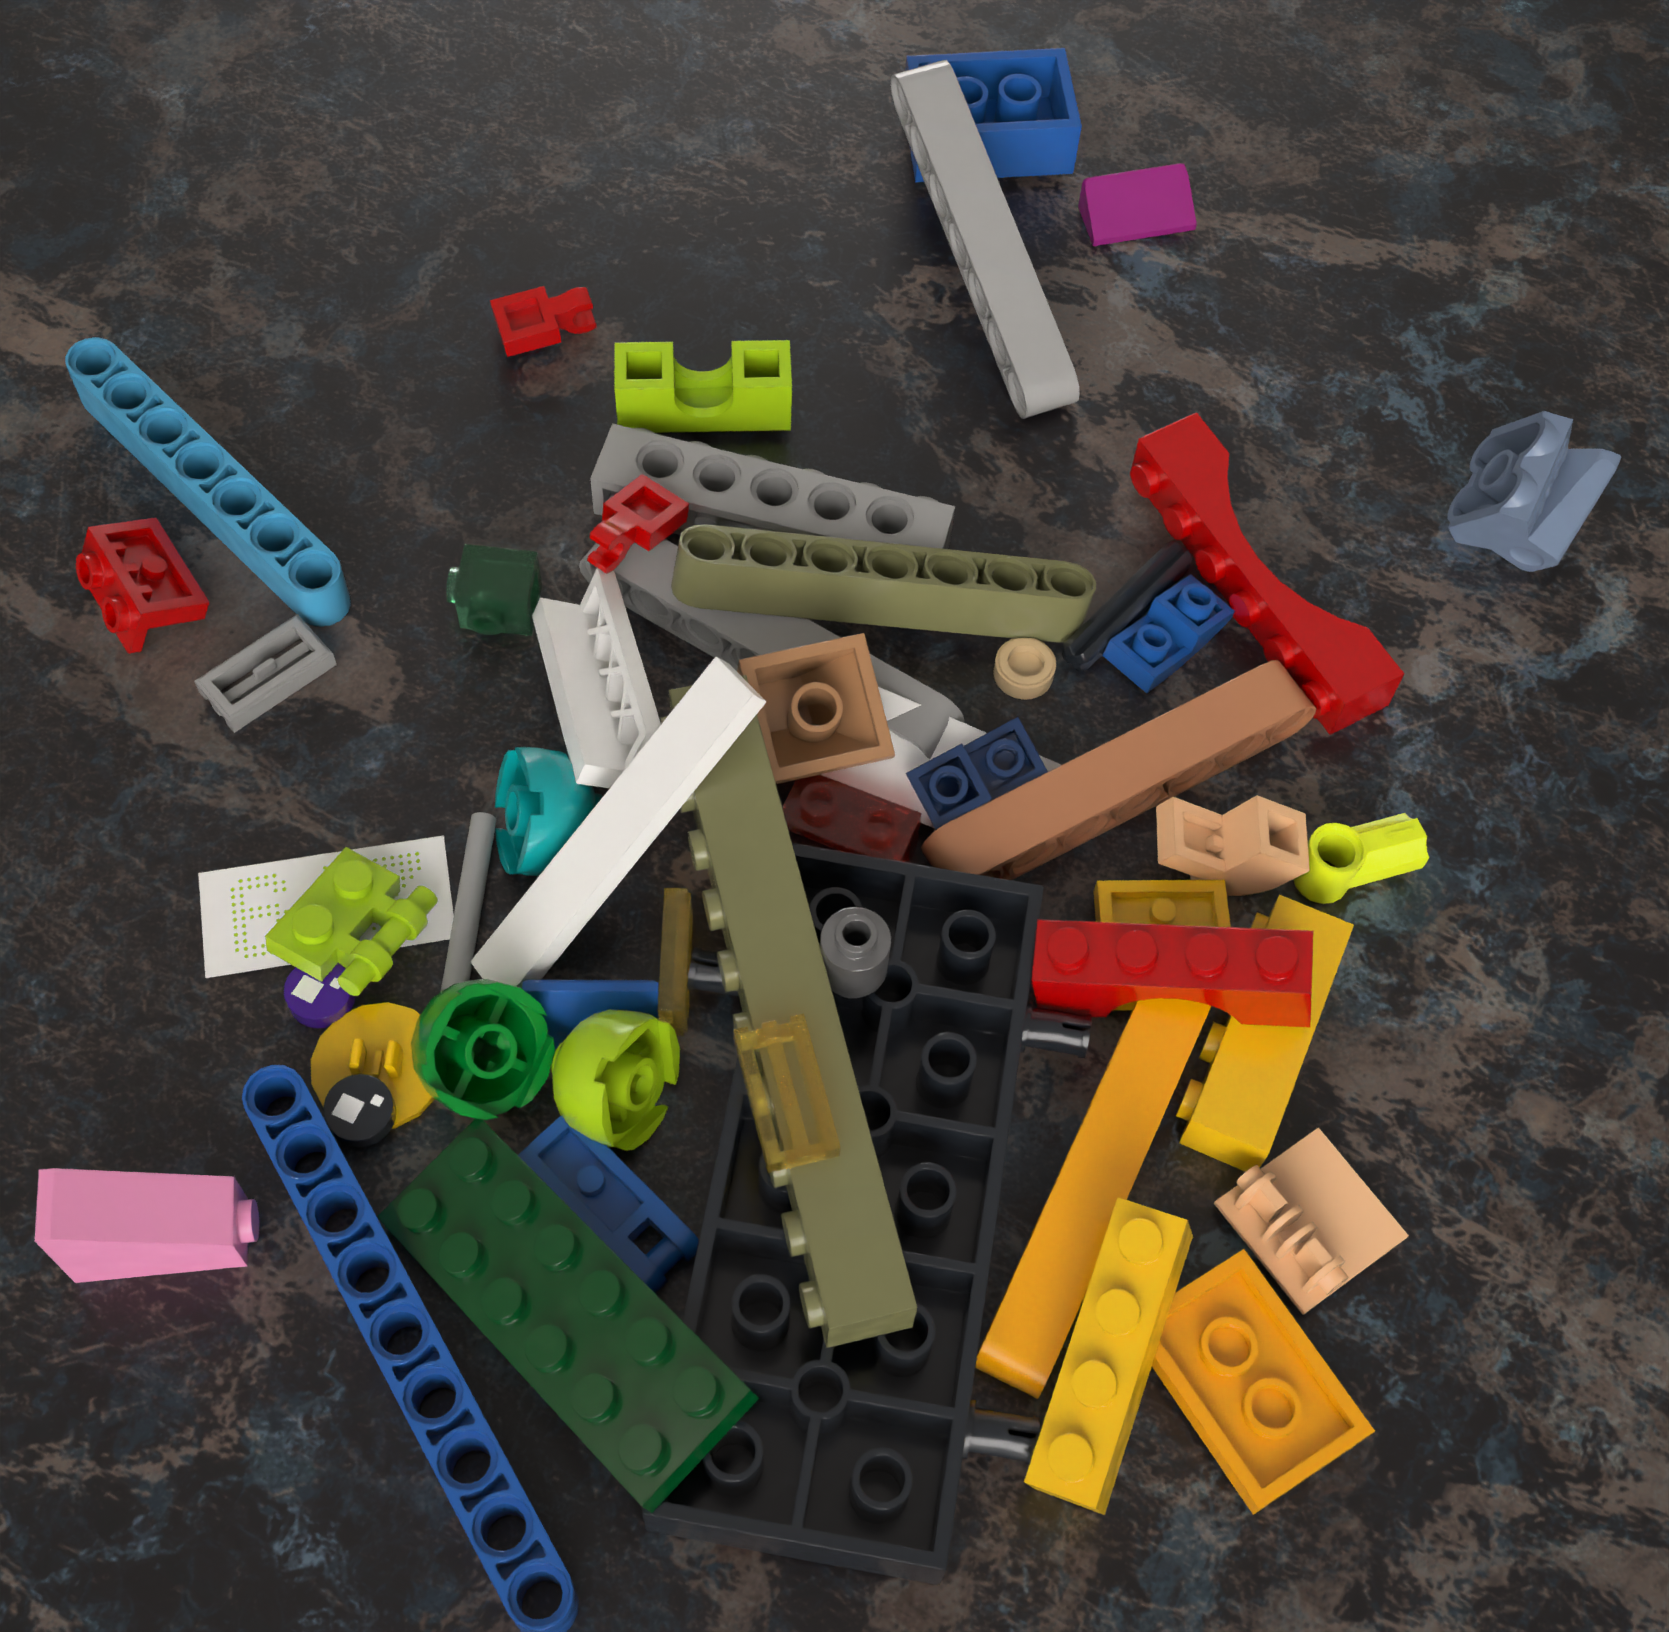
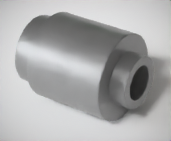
[820,907,891,998]

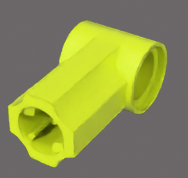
[1293,813,1429,904]

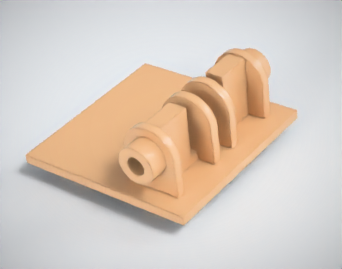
[1214,1127,1409,1315]

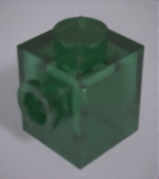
[446,544,542,636]

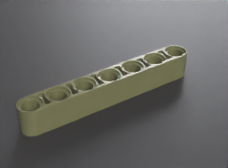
[671,524,1096,643]

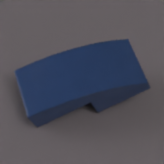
[905,717,1048,830]

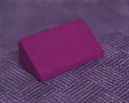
[1078,163,1197,246]

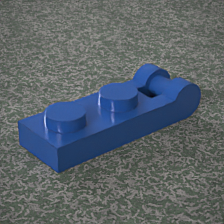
[518,1116,699,1294]

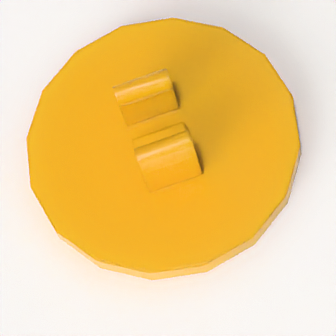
[311,1002,435,1129]

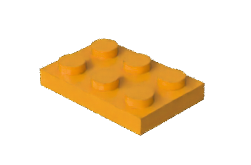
[1152,1249,1375,1515]

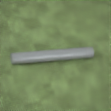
[441,812,497,992]

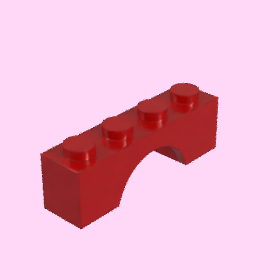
[1032,920,1313,1028]

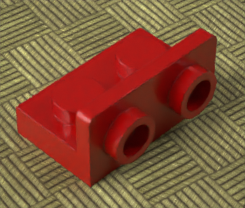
[76,518,210,654]

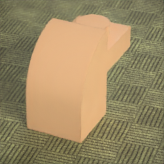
[1156,795,1310,896]

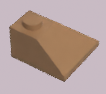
[737,633,895,784]

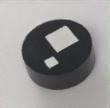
[323,1074,396,1147]

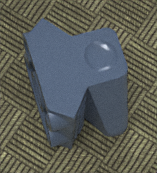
[1448,411,1622,572]

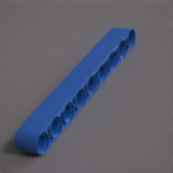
[242,1065,579,1632]

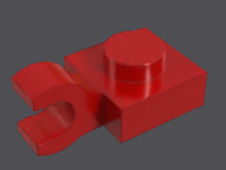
[490,286,597,357]
[587,474,689,574]

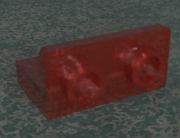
[782,774,922,863]

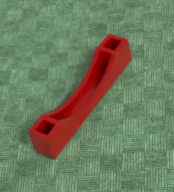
[1130,412,1404,735]

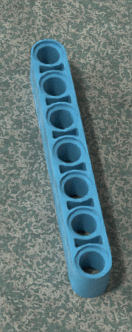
[65,337,351,627]

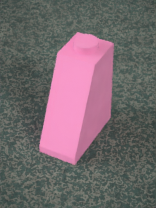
[35,1168,259,1283]

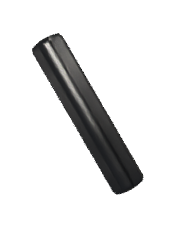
[1062,541,1193,671]

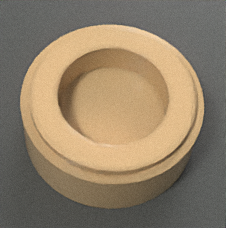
[993,638,1056,700]

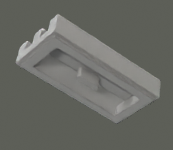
[194,614,337,733]

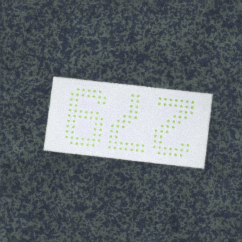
[198,835,454,978]

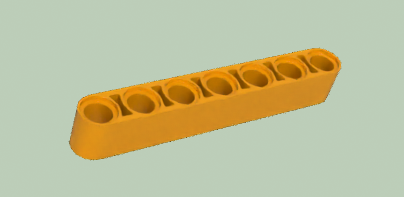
[975,999,1211,1399]

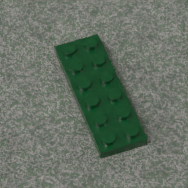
[377,1118,759,1513]

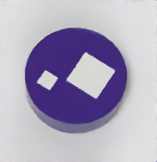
[284,963,355,1028]

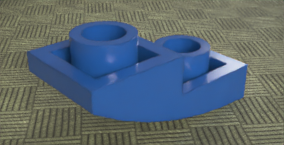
[1102,574,1235,693]

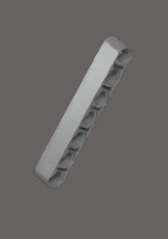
[891,60,1080,419]
[579,539,964,759]

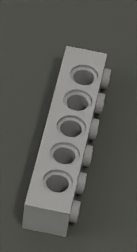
[590,423,955,549]

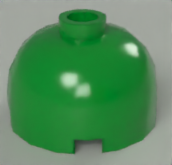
[411,979,555,1120]

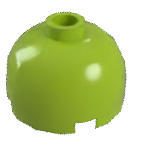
[551,1010,680,1151]

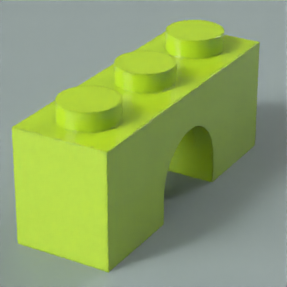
[615,340,792,432]

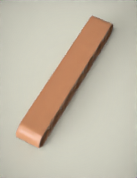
[921,660,1316,880]

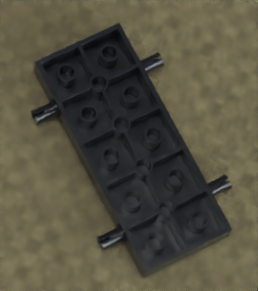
[643,843,1092,1585]

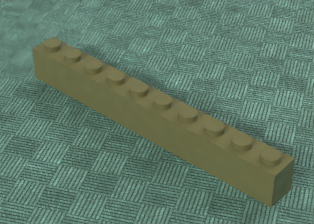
[660,675,917,1348]

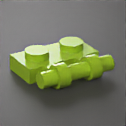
[265,847,438,996]

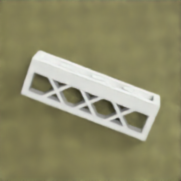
[532,568,661,788]

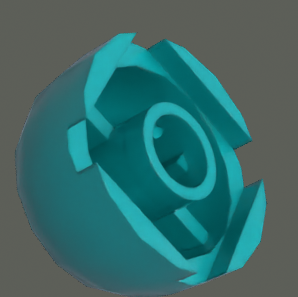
[495,747,603,876]

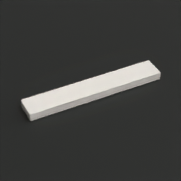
[470,657,766,988]

